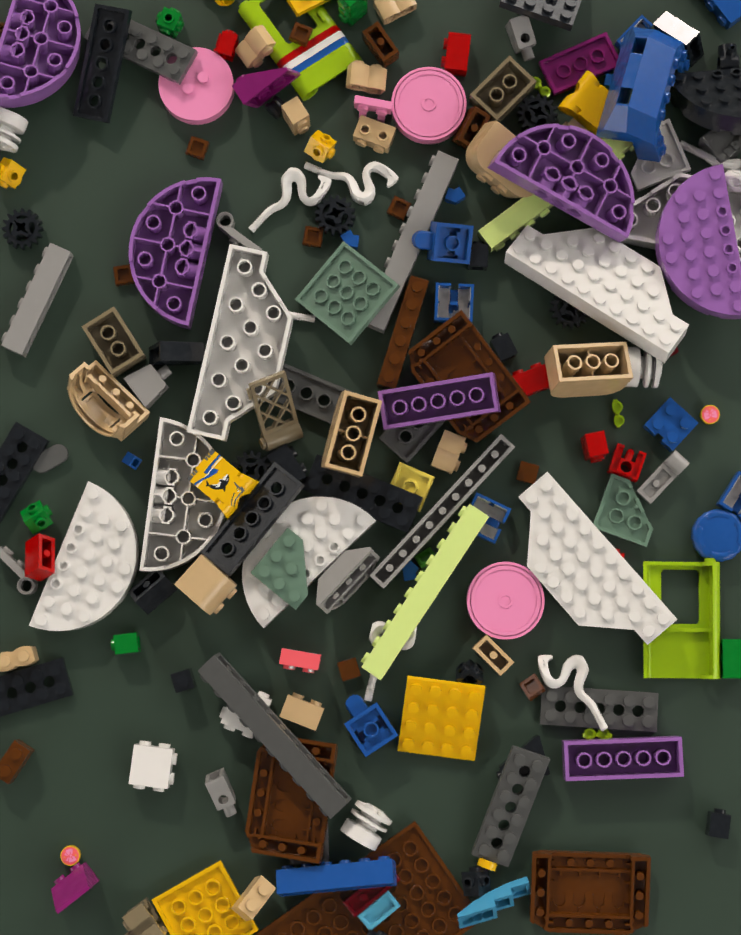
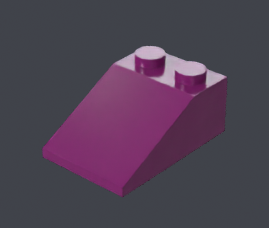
[232,67,301,108]
[51,862,100,914]

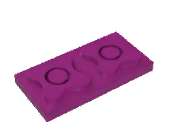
[538,32,618,96]

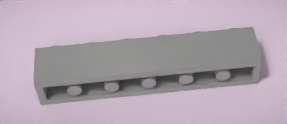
[1,243,74,358]

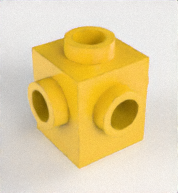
[304,130,337,163]
[0,157,26,189]

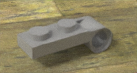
[216,212,263,251]
[636,450,690,505]
[0,546,38,595]

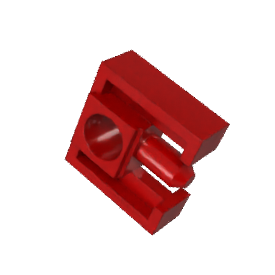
[607,443,647,483]

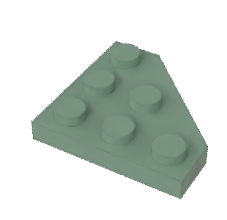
[593,473,653,548]
[251,528,308,610]

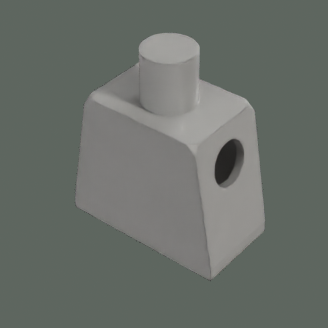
[505,15,536,62]
[123,364,173,409]
[205,767,237,817]

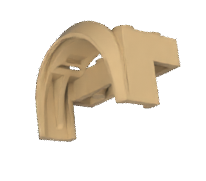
[67,360,150,442]

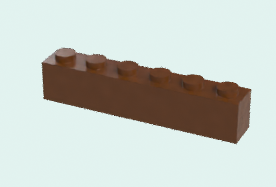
[377,275,429,390]

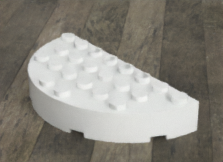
[139,417,226,572]
[29,481,139,631]
[242,497,376,628]

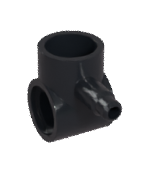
[717,43,740,70]

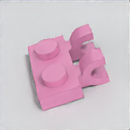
[354,95,393,123]

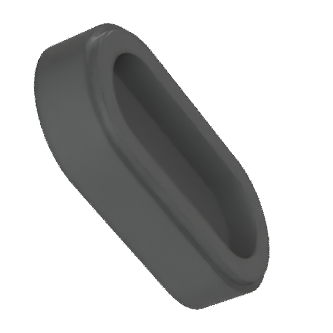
[33,444,69,473]

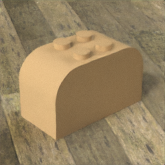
[466,120,534,199]
[544,342,633,398]
[321,390,382,477]
[174,554,237,615]

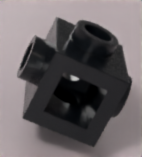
[456,659,484,685]
[461,866,491,896]

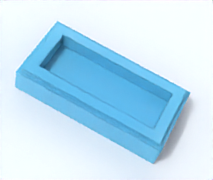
[358,890,401,930]

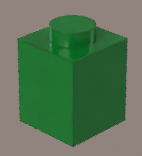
[111,632,141,655]

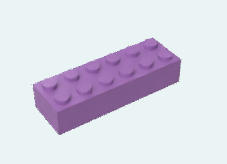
[378,372,501,430]
[561,736,684,781]

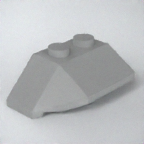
[316,547,380,614]

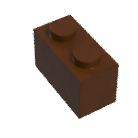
[362,21,399,68]
[452,106,491,150]
[0,739,35,784]

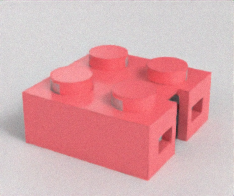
[279,648,322,673]

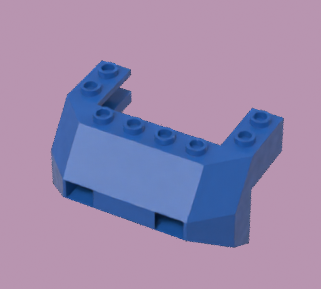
[596,27,690,162]

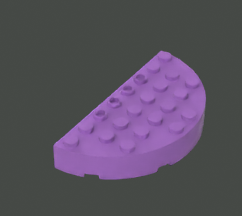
[0,0,81,108]
[488,124,635,243]
[655,164,741,319]
[128,177,223,330]

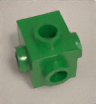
[156,7,184,38]
[20,500,53,535]

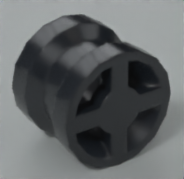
[264,95,284,120]

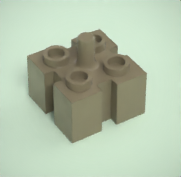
[122,897,168,935]

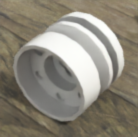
[0,107,29,153]
[625,347,662,388]
[340,800,392,851]

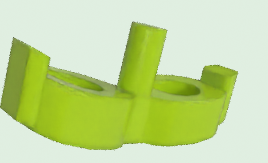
[532,76,551,99]
[612,399,625,428]
[582,728,612,739]

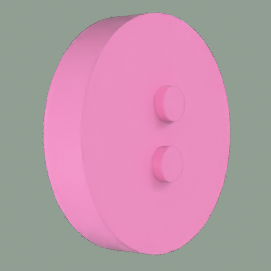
[158,47,234,125]
[391,67,467,144]
[466,562,545,640]

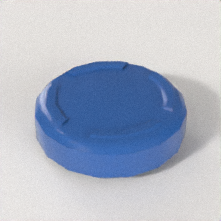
[691,509,741,562]

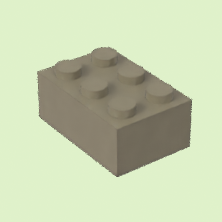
[469,55,537,123]
[81,307,147,378]

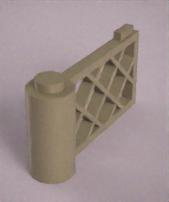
[246,370,303,452]

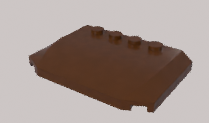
[408,310,531,443]
[245,738,338,864]
[529,850,651,935]

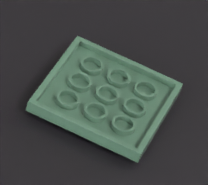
[295,241,400,345]

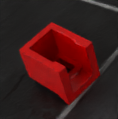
[213,29,239,62]

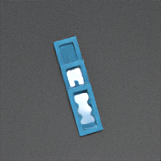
[457,876,530,929]

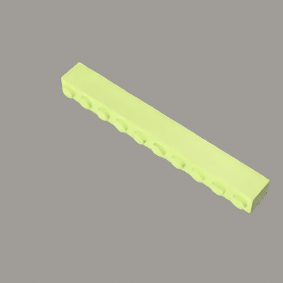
[477,138,635,253]
[360,504,489,680]

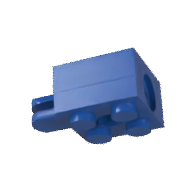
[412,221,474,264]
[344,695,398,757]

